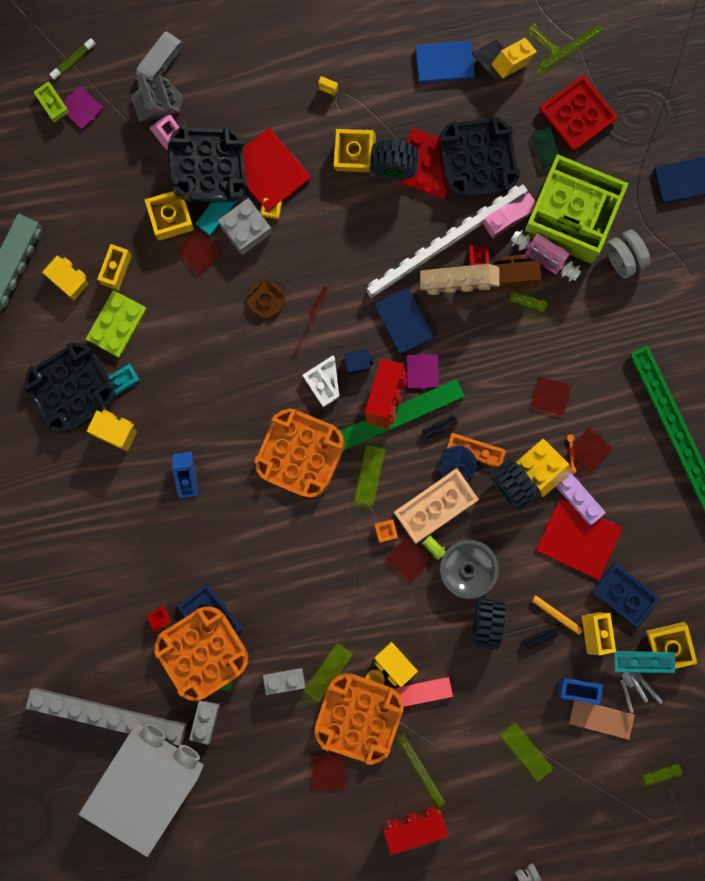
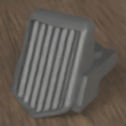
[131,73,182,123]

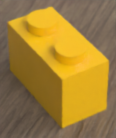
[491,38,537,78]
[97,244,132,291]
[42,255,89,300]
[582,612,616,655]
[374,642,418,687]

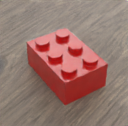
[365,359,408,429]
[383,806,449,855]

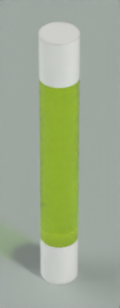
[49,38,96,80]

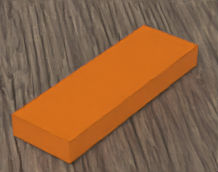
[446,433,506,468]

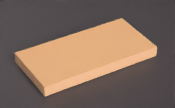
[394,468,479,544]

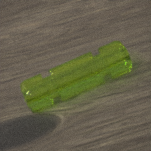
[510,291,547,312]
[643,764,682,786]

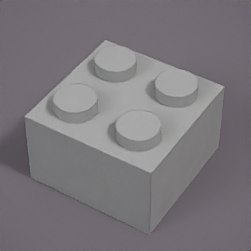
[218,198,272,255]

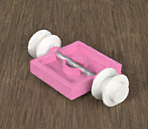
[511,230,581,282]

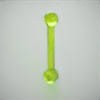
[529,23,559,53]

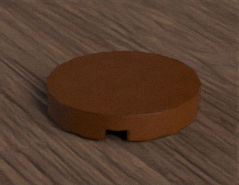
[247,281,285,319]

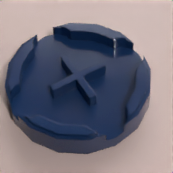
[439,445,477,482]

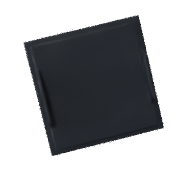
[472,39,504,81]

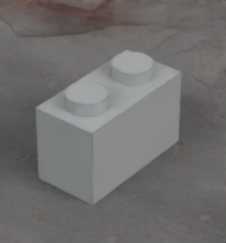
[263,668,306,695]
[189,699,220,745]

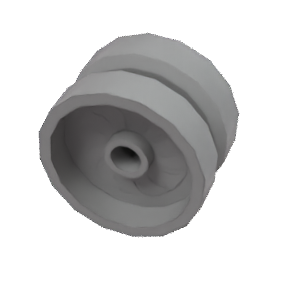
[605,229,651,279]

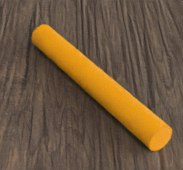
[531,595,583,635]

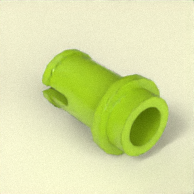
[422,535,446,560]

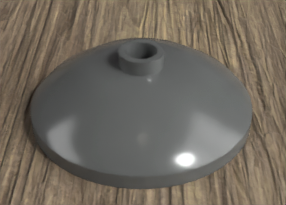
[440,540,499,599]

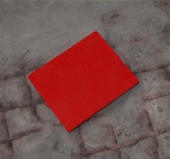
[243,128,312,212]
[536,498,623,580]

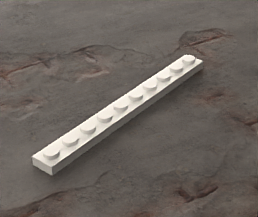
[367,185,528,298]

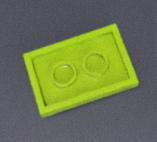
[86,290,147,358]

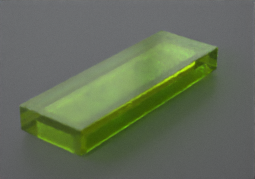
[354,445,385,505]
[303,643,353,702]
[500,722,553,782]

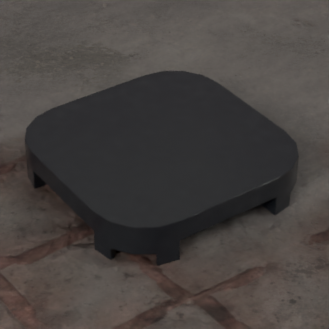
[438,116,520,198]
[167,125,248,202]
[23,342,116,433]

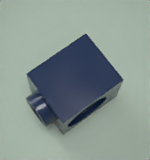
[344,349,374,375]

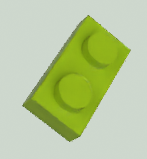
[34,81,69,123]

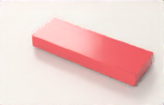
[394,677,453,706]

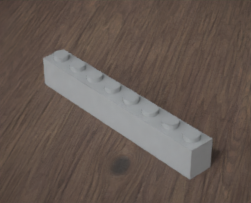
[26,688,187,746]

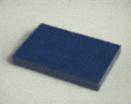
[654,157,705,204]
[374,287,434,355]
[591,562,661,629]
[176,583,243,634]

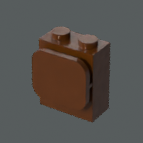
[491,255,541,292]

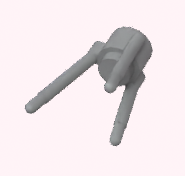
[620,672,662,714]

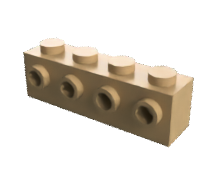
[420,264,499,295]

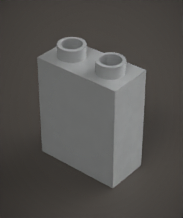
[78,723,203,857]

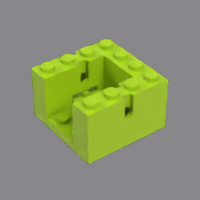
[523,154,629,264]

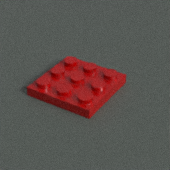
[539,75,618,152]
[393,128,448,200]

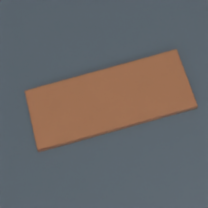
[569,700,635,740]

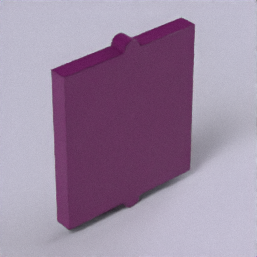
[64,86,104,130]
[407,353,439,390]

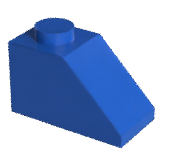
[172,452,198,498]

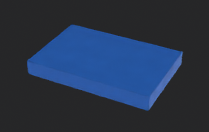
[416,41,475,83]

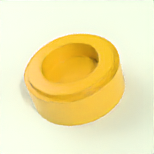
[365,669,385,684]

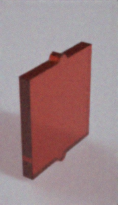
[177,230,222,274]
[308,286,328,323]
[531,377,571,416]
[568,427,612,473]
[386,536,432,582]
[312,752,345,791]

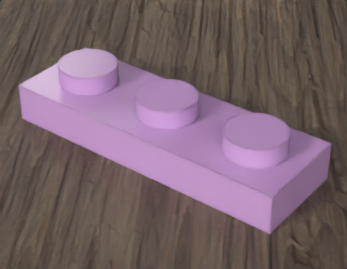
[556,473,606,526]

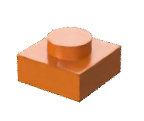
[374,519,398,543]

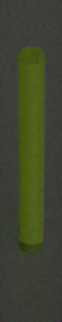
[538,24,603,71]
[397,735,445,807]

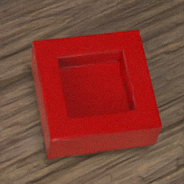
[147,606,172,632]

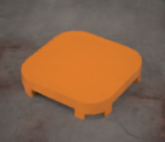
[254,408,345,498]
[154,607,248,701]
[314,673,404,765]

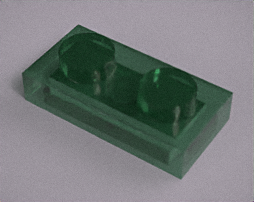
[532,127,559,169]

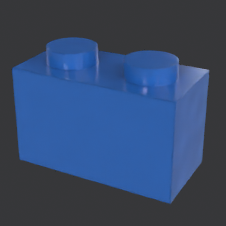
[557,677,603,705]

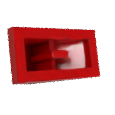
[468,245,490,266]

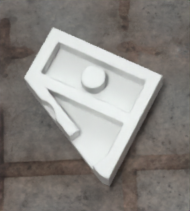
[302,356,339,408]

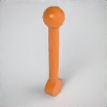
[566,434,576,474]

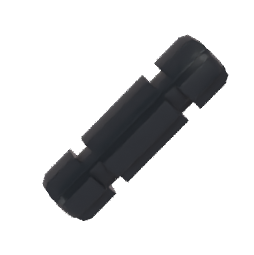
[422,415,458,439]
[522,626,559,650]

